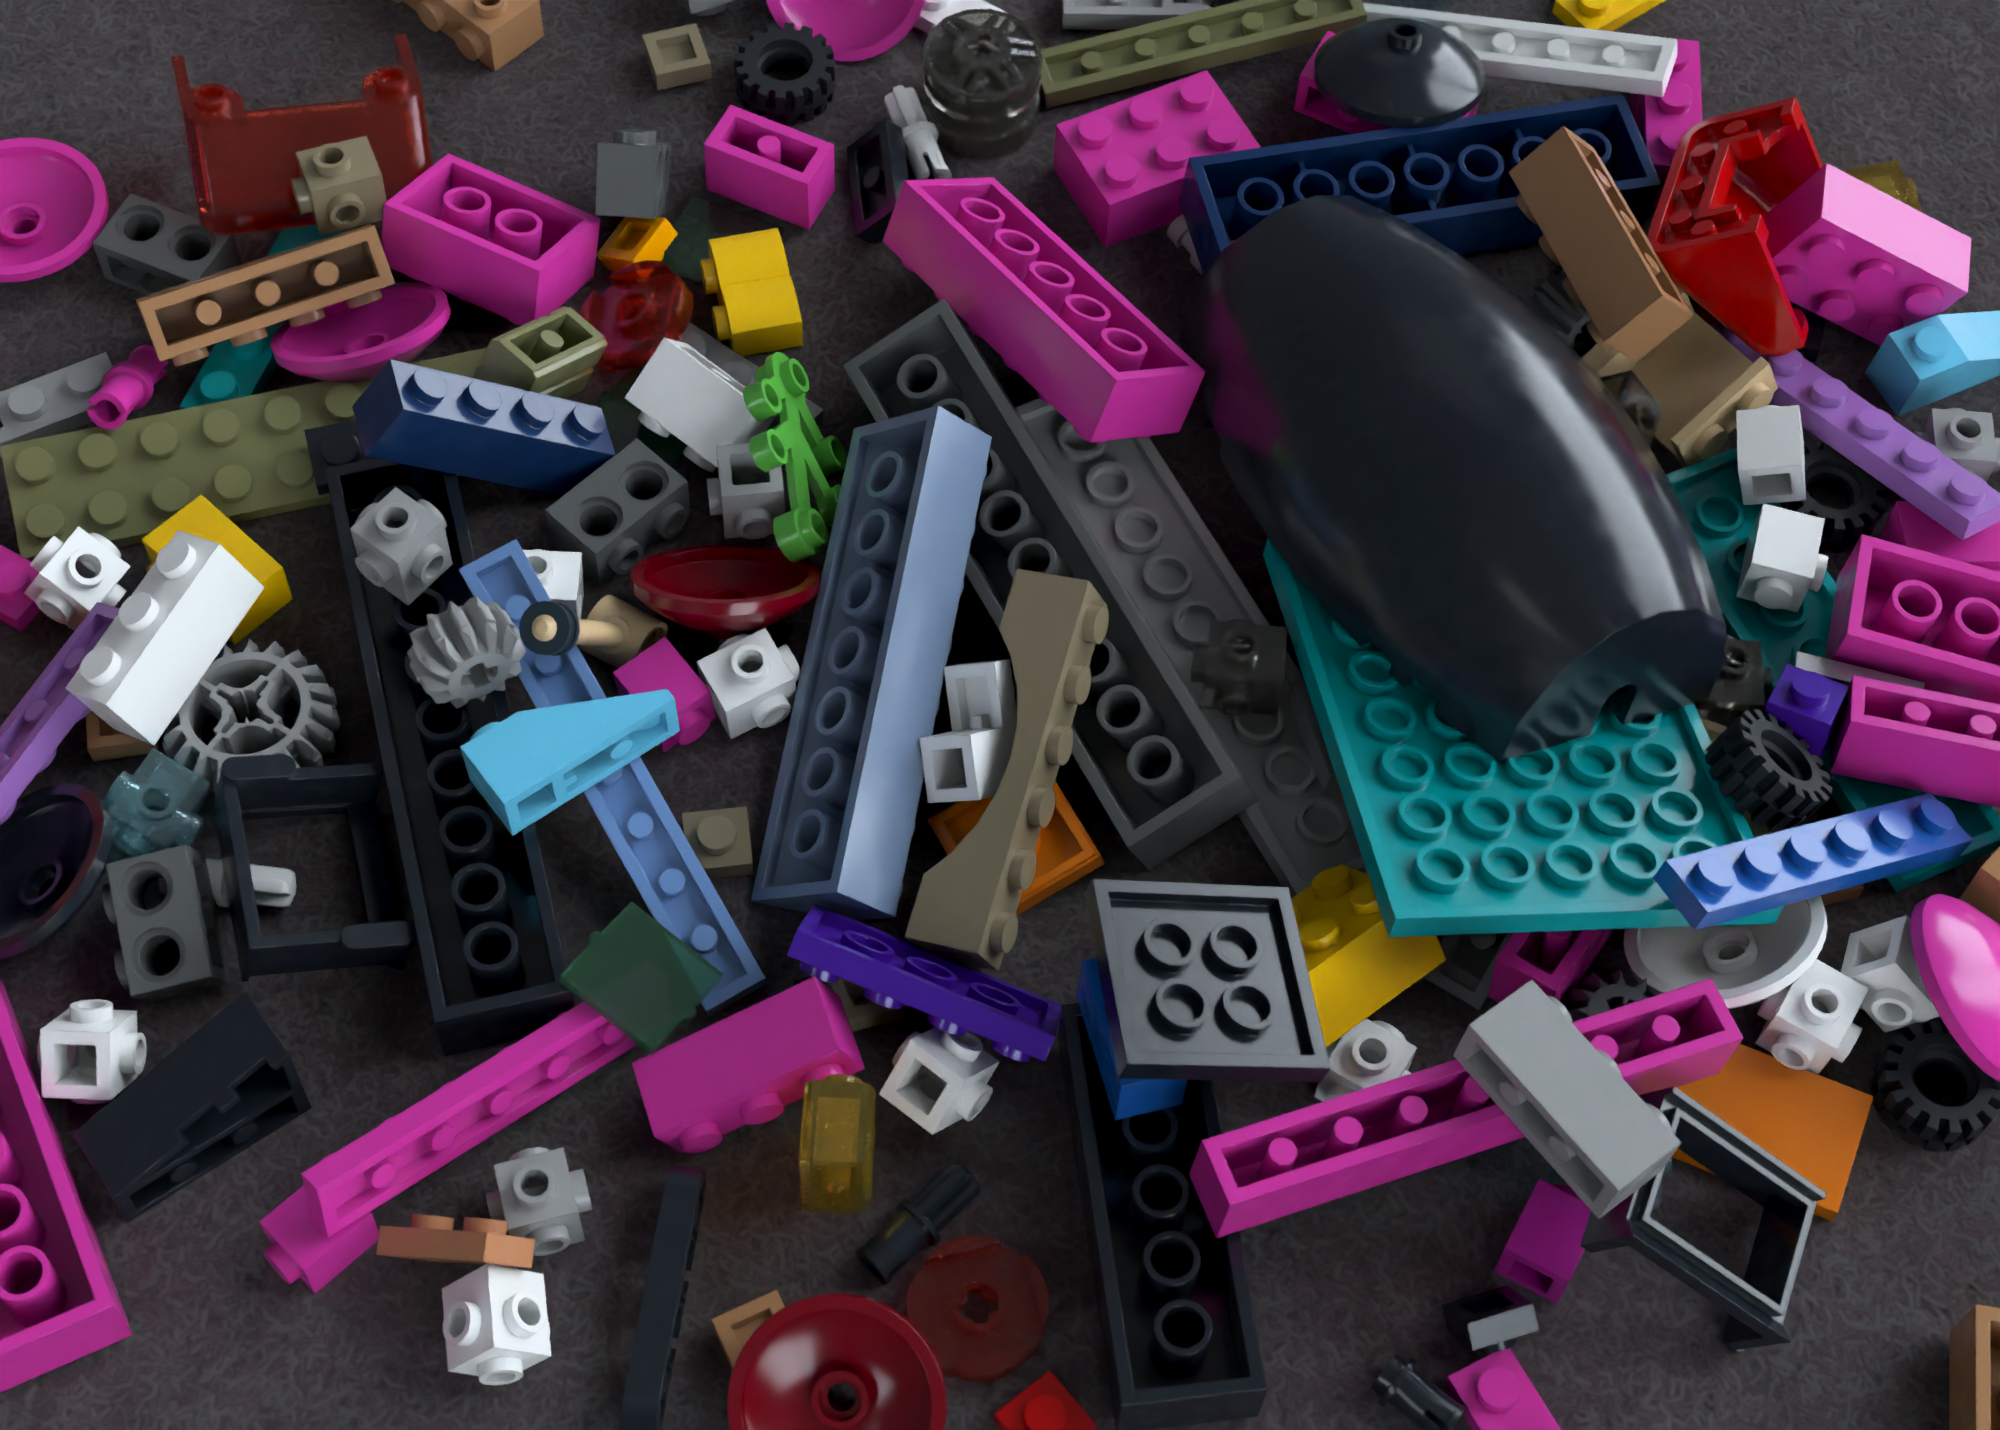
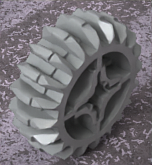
[162,638,340,798]

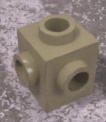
[291,136,387,236]

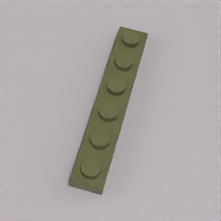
[1031,0,1367,109]

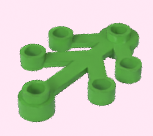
[743,352,847,563]

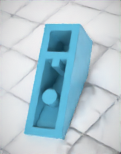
[1865,311,2000,416]
[460,689,680,836]

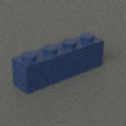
[352,359,616,496]

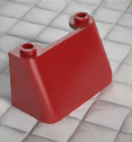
[1647,97,1823,356]

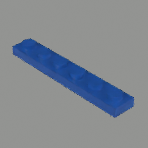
[1653,793,1973,930]

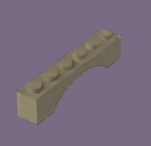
[905,569,1109,971]

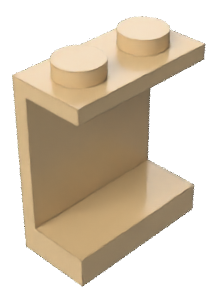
[1582,285,1778,467]

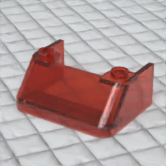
[171,34,433,234]

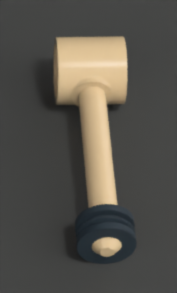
[519,594,668,669]

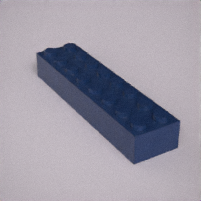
[1179,94,1662,278]

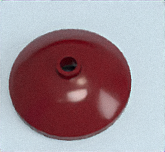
[630,544,821,639]
[727,1293,947,1430]

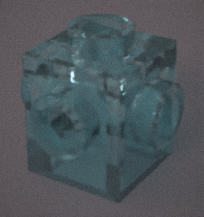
[103,748,210,857]

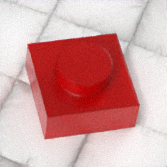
[994,1370,1096,1430]

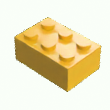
[1291,864,1446,1047]

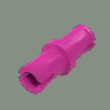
[87,345,168,430]

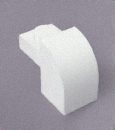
[919,659,1017,803]

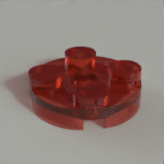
[579,260,693,371]
[906,1235,1049,1382]

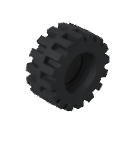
[735,23,836,126]

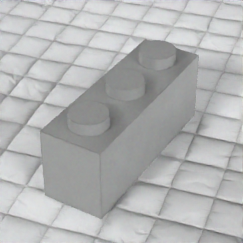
[1453,980,1681,1219]

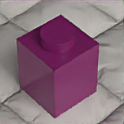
[1493,1179,1591,1304]

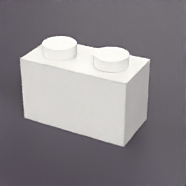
[625,337,777,473]

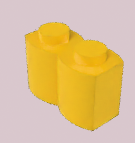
[700,228,803,356]

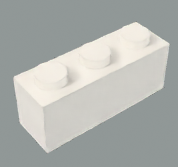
[65,530,264,745]

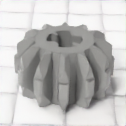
[407,596,526,708]

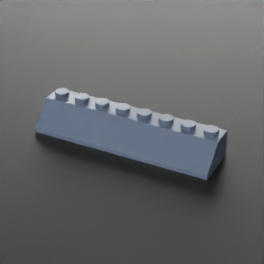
[751,406,992,921]

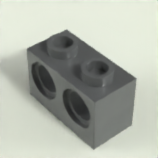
[595,129,671,219]
[92,193,242,295]
[545,438,691,586]
[102,844,230,1002]

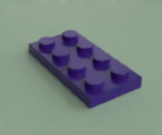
[787,903,1061,1062]

